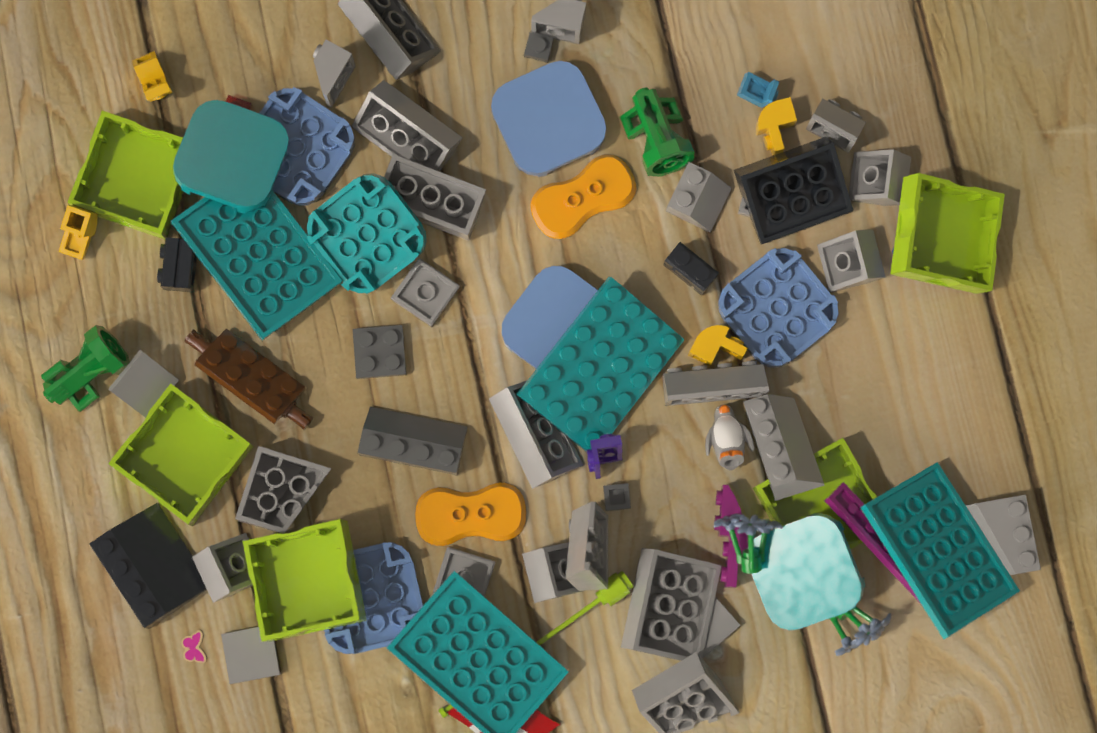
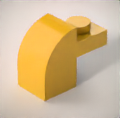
[132,51,173,102]
[756,97,797,156]
[58,205,98,260]
[688,325,747,366]

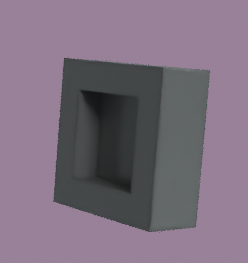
[524,32,554,63]
[603,483,631,511]

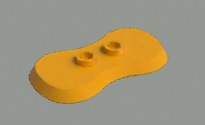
[531,155,636,239]
[415,482,526,546]

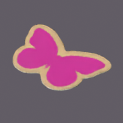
[181,630,206,663]

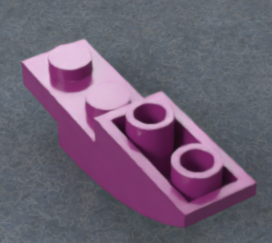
[714,485,748,588]

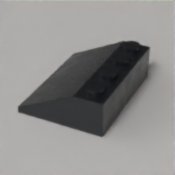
[734,137,853,245]
[89,503,207,629]

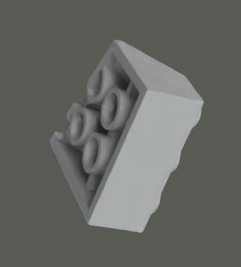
[235,446,331,534]
[966,495,1041,575]
[566,502,608,591]
[632,652,740,733]

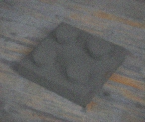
[353,325,406,379]

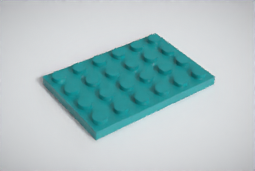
[171,190,342,341]
[516,277,685,452]
[860,462,1020,639]
[386,571,569,733]

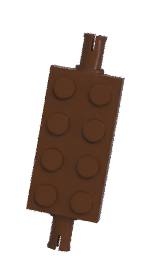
[184,329,314,430]

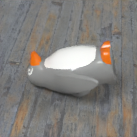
[705,405,754,470]

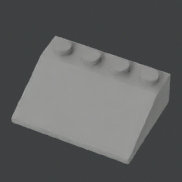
[621,548,722,661]

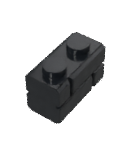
[157,237,197,292]
[663,242,719,296]

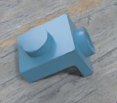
[736,72,779,108]

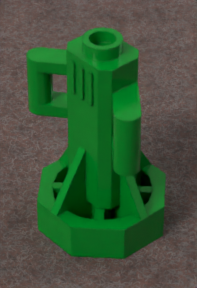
[620,87,694,177]
[41,325,130,412]

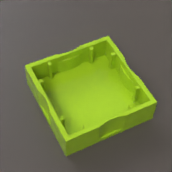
[67,111,184,240]
[890,173,1005,294]
[108,383,254,526]
[753,438,877,549]
[243,519,367,642]

